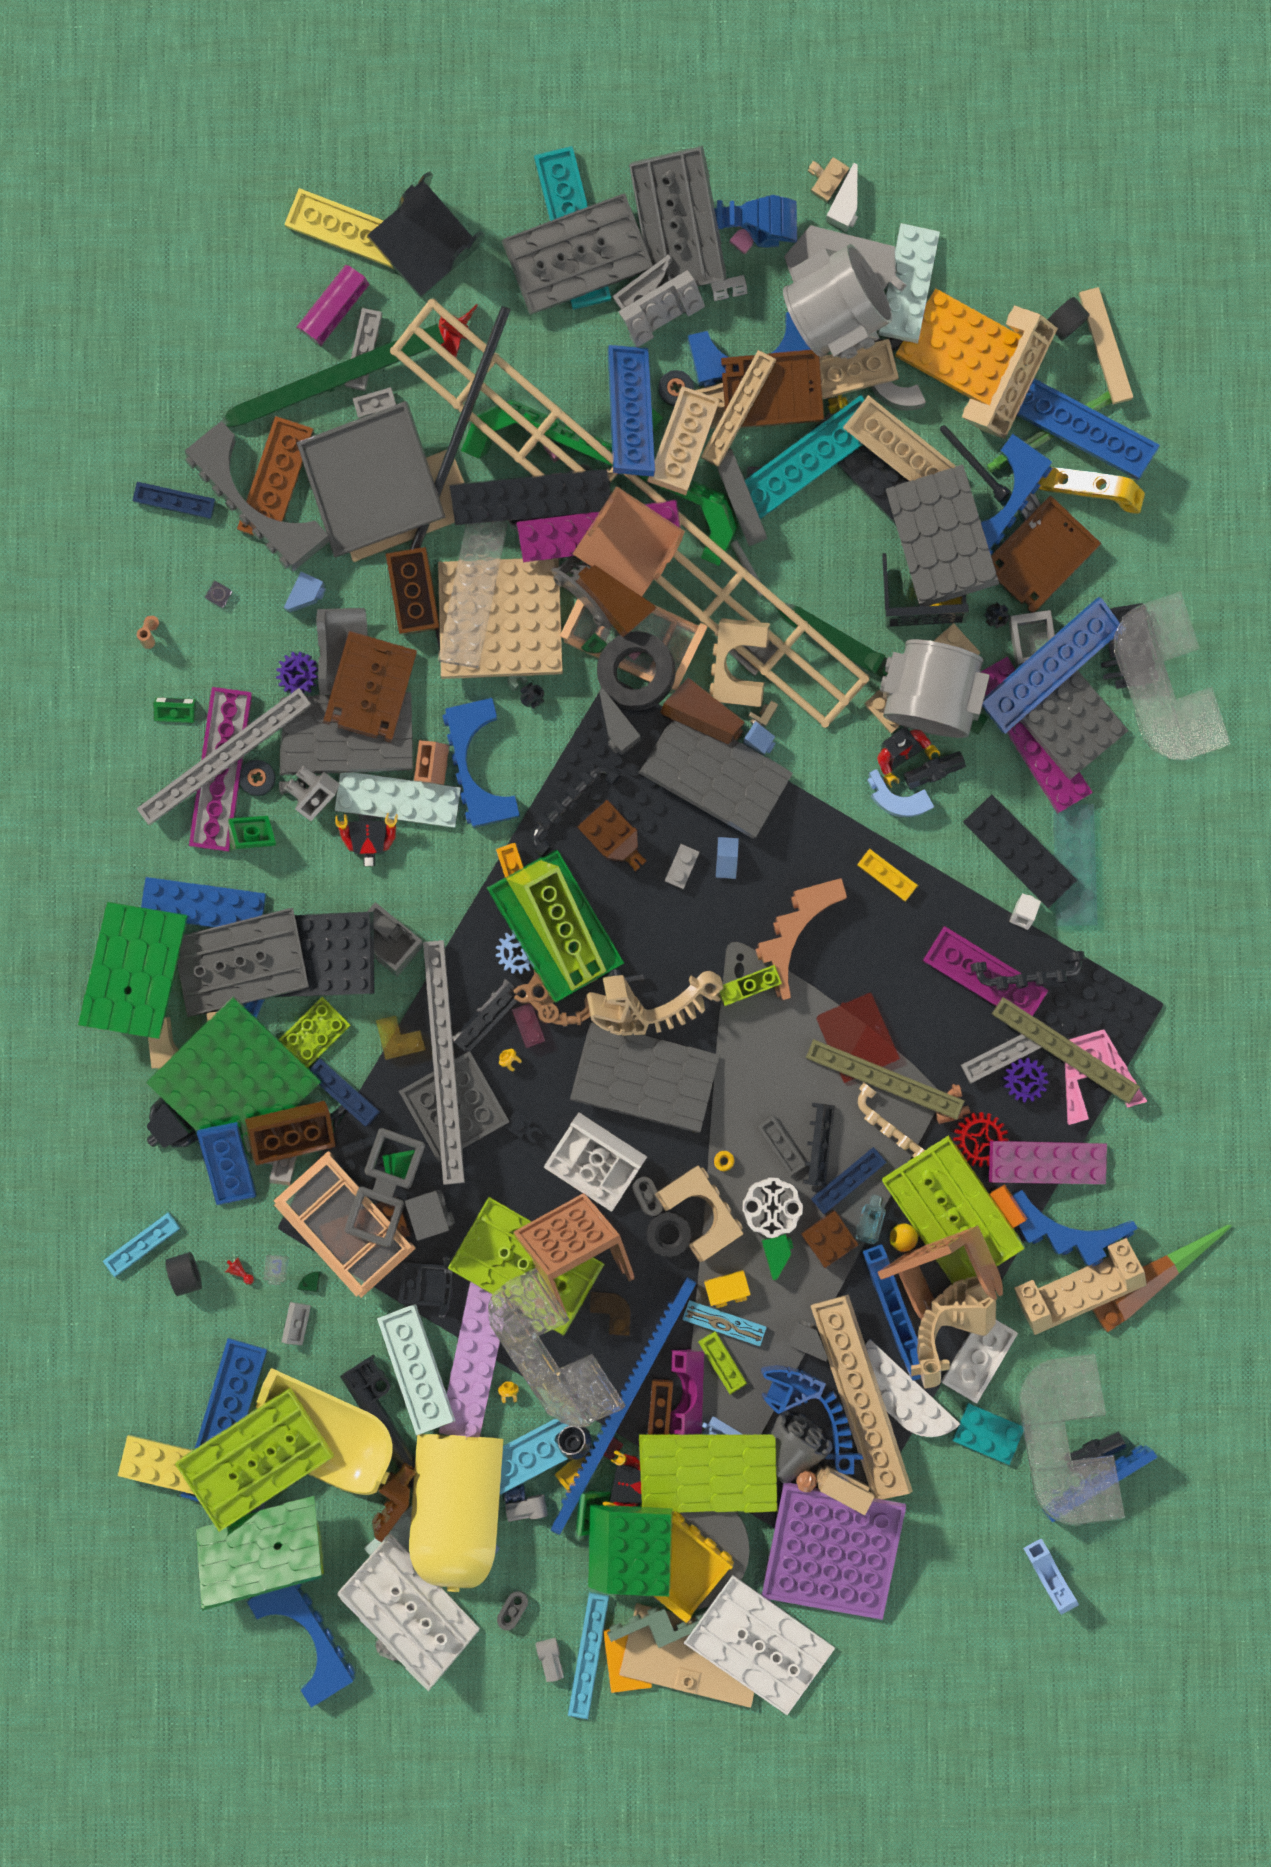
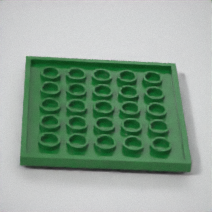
[146,996,321,1154]

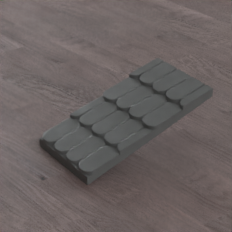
[629,145,726,287]
[502,193,653,315]
[886,464,999,606]
[280,692,413,775]
[639,719,793,838]
[177,908,308,1018]
[570,1023,720,1133]

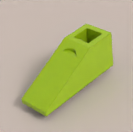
[719,965,782,1007]

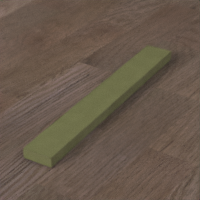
[992,997,1140,1104]
[806,1039,965,1120]

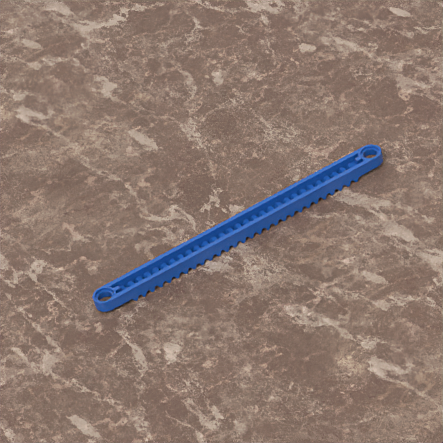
[550,1277,696,1535]

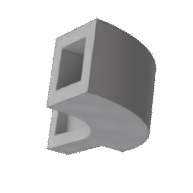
[871,381,926,411]

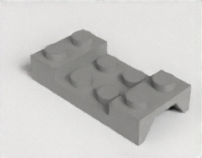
[618,270,705,347]

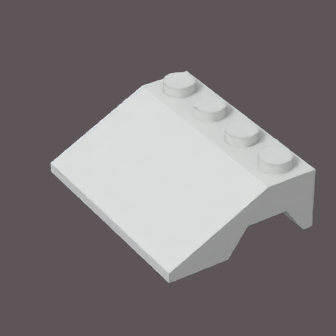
[544,1113,647,1212]

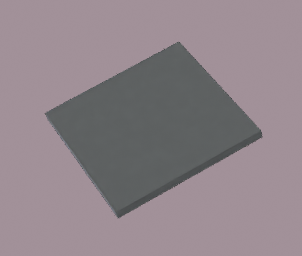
[297,401,446,557]

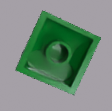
[576,1490,611,1536]

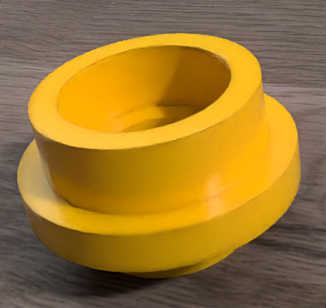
[714,1151,734,1171]

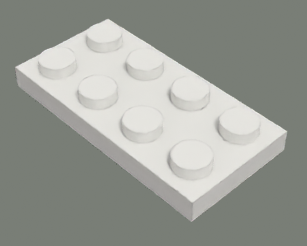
[941,1320,1018,1403]

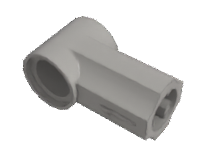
[505,1495,548,1522]
[536,1637,564,1682]

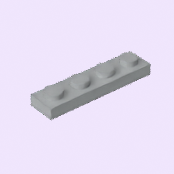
[345,308,383,391]
[961,1034,1041,1083]

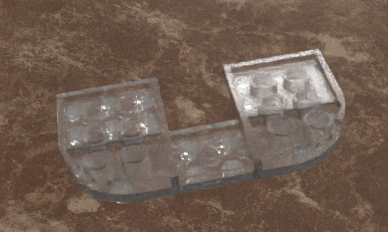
[1114,591,1231,760]
[488,1268,626,1427]
[1019,1354,1125,1526]

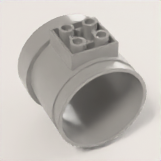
[783,244,892,359]
[880,639,989,738]

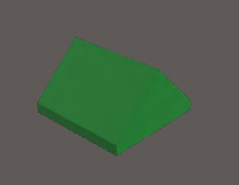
[228,816,276,850]

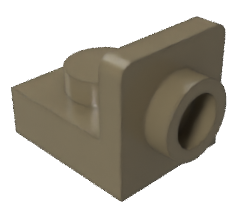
[748,701,778,728]

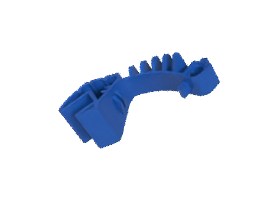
[714,195,797,248]
[761,1365,863,1474]

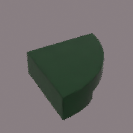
[581,633,607,654]
[297,1271,321,1292]

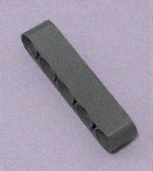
[717,448,768,547]

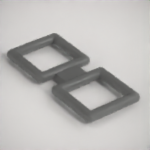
[344,1128,425,1247]

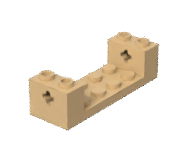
[962,305,1058,439]
[1014,1238,1146,1335]

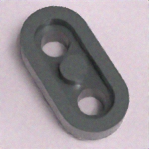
[633,1177,663,1216]
[497,1590,528,1630]

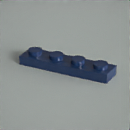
[132,482,216,520]
[310,1058,381,1127]
[811,1147,887,1214]

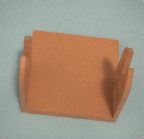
[573,486,685,596]
[514,1193,634,1319]
[878,1225,1003,1320]

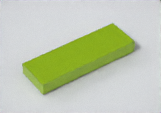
[698,1331,747,1394]

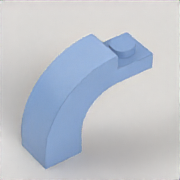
[867,769,934,817]
[1023,1539,1079,1615]

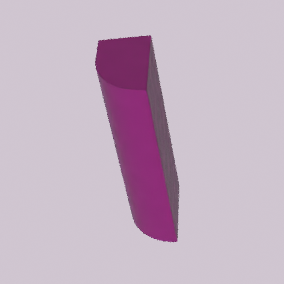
[296,265,370,347]

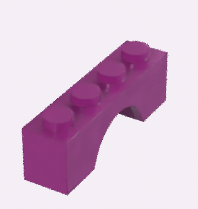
[670,1350,704,1435]

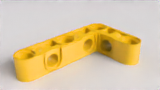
[1038,467,1145,514]

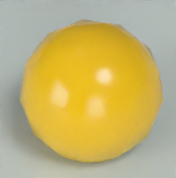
[890,1223,918,1252]

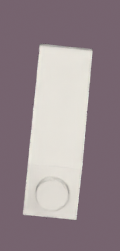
[826,163,858,232]

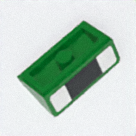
[153,697,196,723]

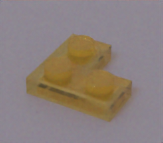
[376,1016,425,1060]

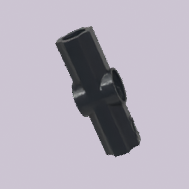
[903,751,966,790]
[1063,1431,1126,1473]

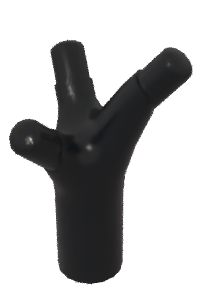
[330,1105,347,1128]

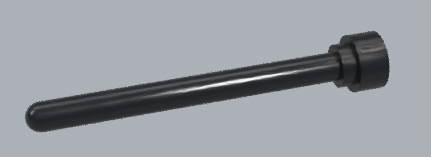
[940,425,1011,502]

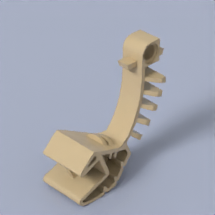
[587,971,723,1036]
[911,1276,996,1389]

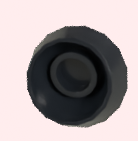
[558,1424,592,1460]

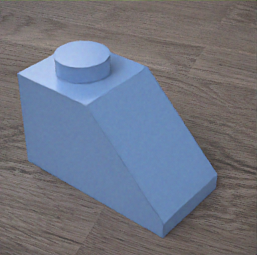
[284,572,326,613]
[743,721,776,756]

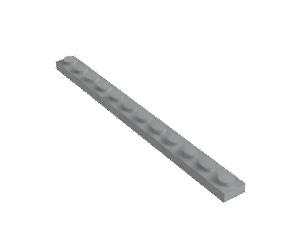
[423,940,465,1185]

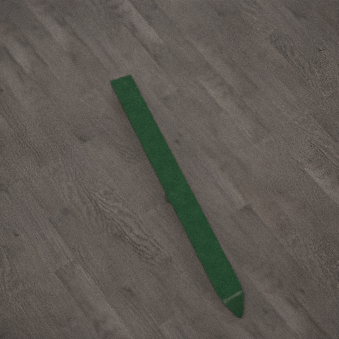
[221,324,445,427]
[776,603,988,735]

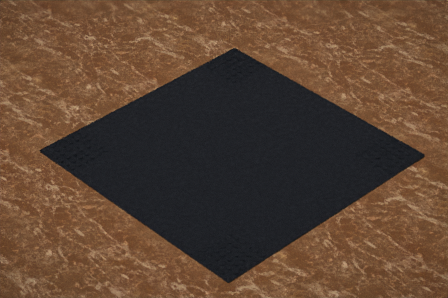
[278,680,1163,1528]

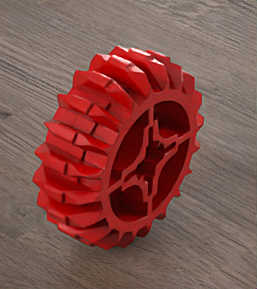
[953,1112,1009,1167]

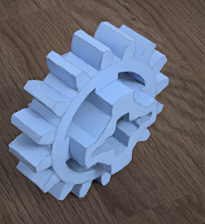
[496,933,531,974]

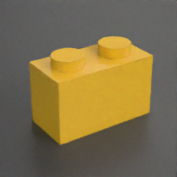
[704,1270,750,1308]

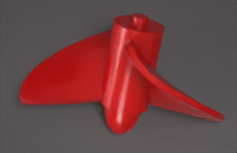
[439,304,478,358]

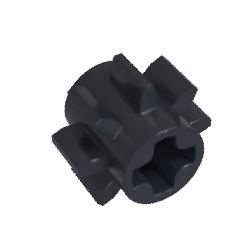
[984,602,1010,629]
[520,682,544,709]

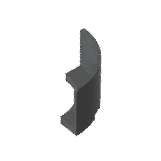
[316,608,368,695]

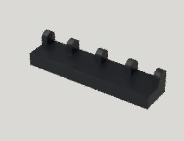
[452,979,523,1053]
[802,1103,835,1186]

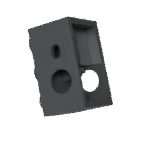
[367,902,423,977]
[405,1189,455,1241]

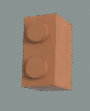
[414,740,449,785]

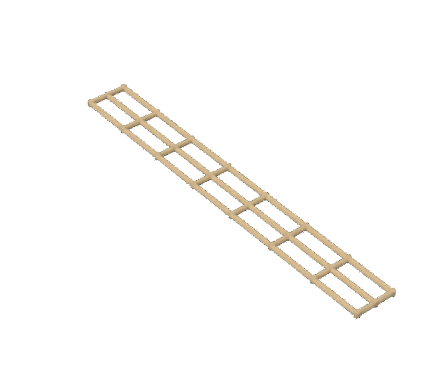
[390,299,870,728]

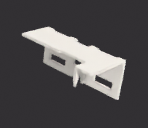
[711,275,747,301]

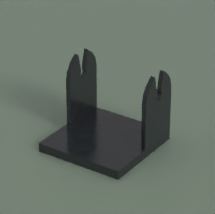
[367,171,485,298]
[882,553,969,627]

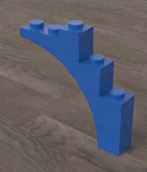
[1011,1190,1138,1267]
[863,1244,921,1381]

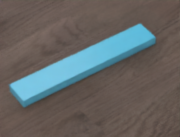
[568,1592,609,1719]

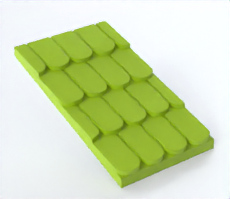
[882,1135,1025,1284]
[448,1197,604,1336]
[175,1387,334,1532]
[639,1435,777,1513]

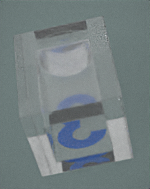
[263,1254,289,1285]

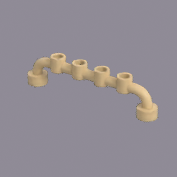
[858,1082,925,1157]

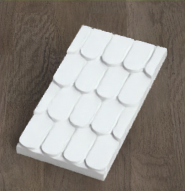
[338,1533,480,1691]
[684,1575,836,1715]

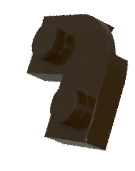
[590,1291,631,1336]

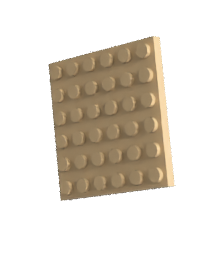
[438,558,563,679]

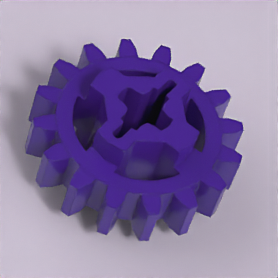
[276,651,319,693]
[1003,1058,1048,1102]

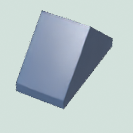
[715,837,738,879]

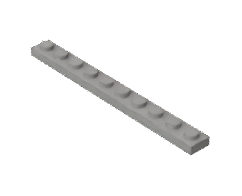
[137,688,312,825]

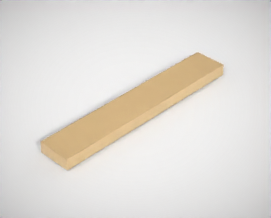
[1079,287,1133,405]
[701,350,776,467]

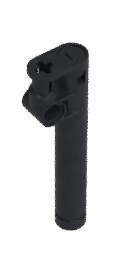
[340,1354,416,1489]

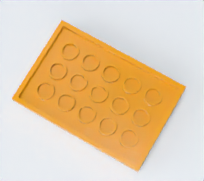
[895,289,1021,406]

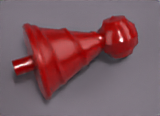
[225,1257,254,1285]

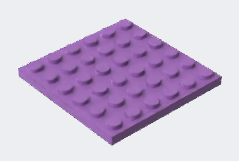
[762,1483,906,1620]

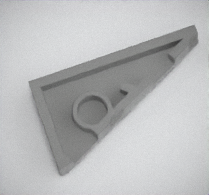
[613,254,673,310]

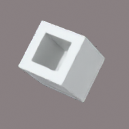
[1009,893,1041,930]

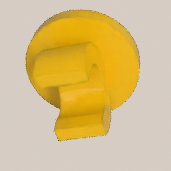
[828,394,848,414]
[499,1049,522,1071]
[498,1382,519,1403]

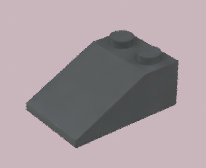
[599,688,640,756]

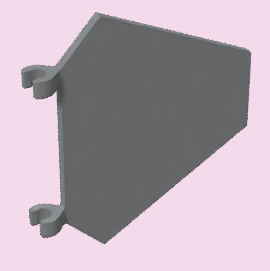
[784,225,907,292]

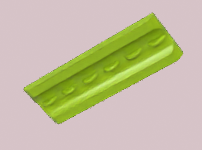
[279,997,351,1068]

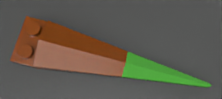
[1092,1225,1232,1332]

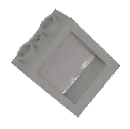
[1008,610,1055,667]

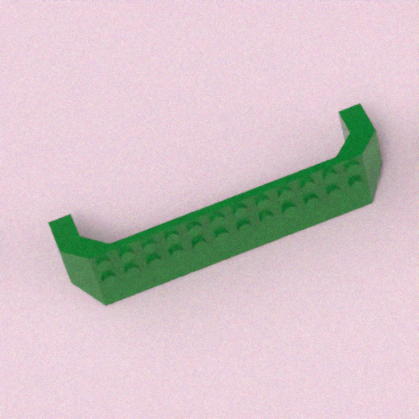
[461,400,738,566]

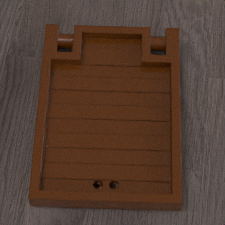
[721,350,824,429]
[991,495,1101,613]
[323,631,417,743]

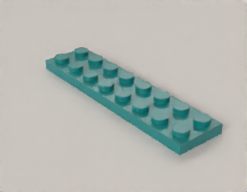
[534,146,611,310]
[744,395,864,519]

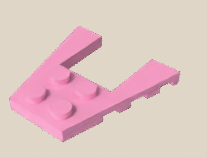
[1065,1029,1147,1125]

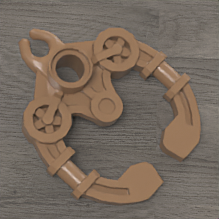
[514,970,599,1027]

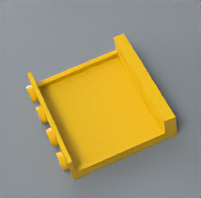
[654,1511,734,1623]

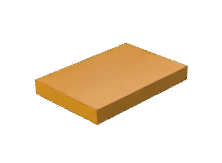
[604,1629,652,1693]

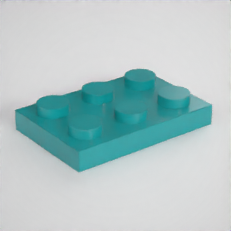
[952,1403,1025,1465]

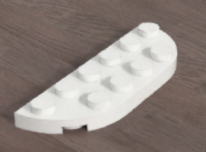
[865,1339,960,1437]

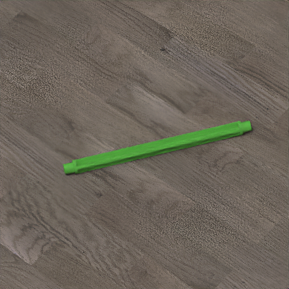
[987,391,1112,473]

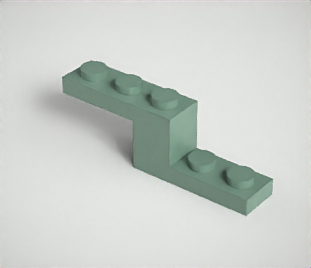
[607,1606,706,1648]

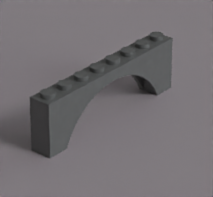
[185,421,329,572]

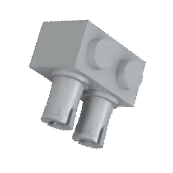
[284,765,339,821]

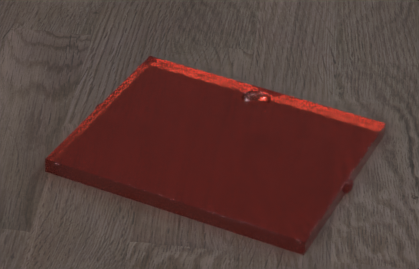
[816,992,900,1083]

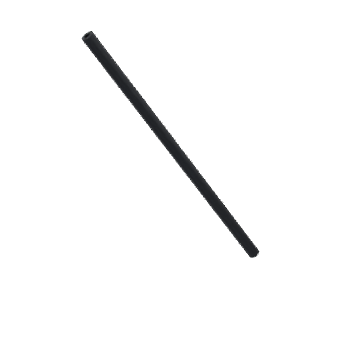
[409,306,511,550]

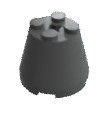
[771,1410,832,1483]

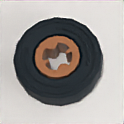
[658,370,694,407]
[239,760,276,796]

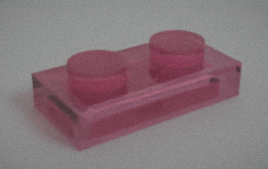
[512,1003,545,1048]

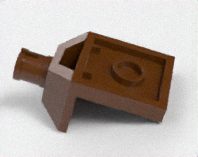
[577,800,647,872]
[372,1463,417,1543]

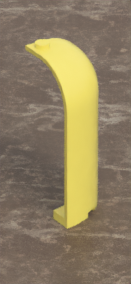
[252,1368,392,1495]
[409,1434,503,1592]

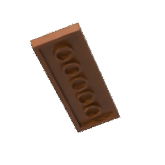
[237,416,314,536]

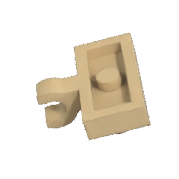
[808,157,849,203]

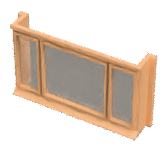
[560,599,708,693]
[274,1151,416,1298]

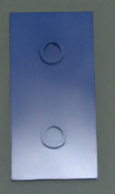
[197,1122,257,1205]

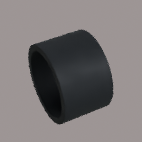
[1047,296,1090,341]
[166,1252,202,1297]

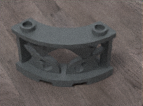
[551,556,643,629]

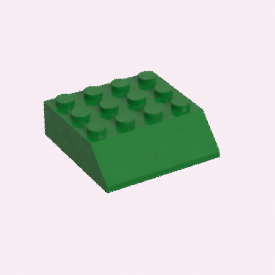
[588,1505,673,1597]

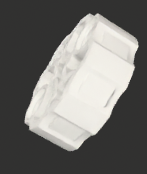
[742,1177,803,1238]

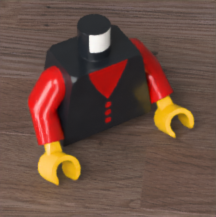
[877,727,940,788]
[335,813,398,867]
[603,1451,642,1507]

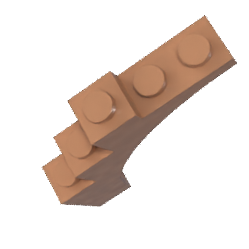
[755,878,847,1001]

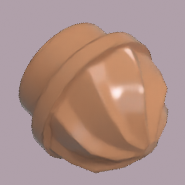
[796,1471,817,1492]

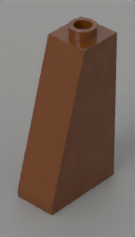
[575,565,656,637]
[660,677,745,744]

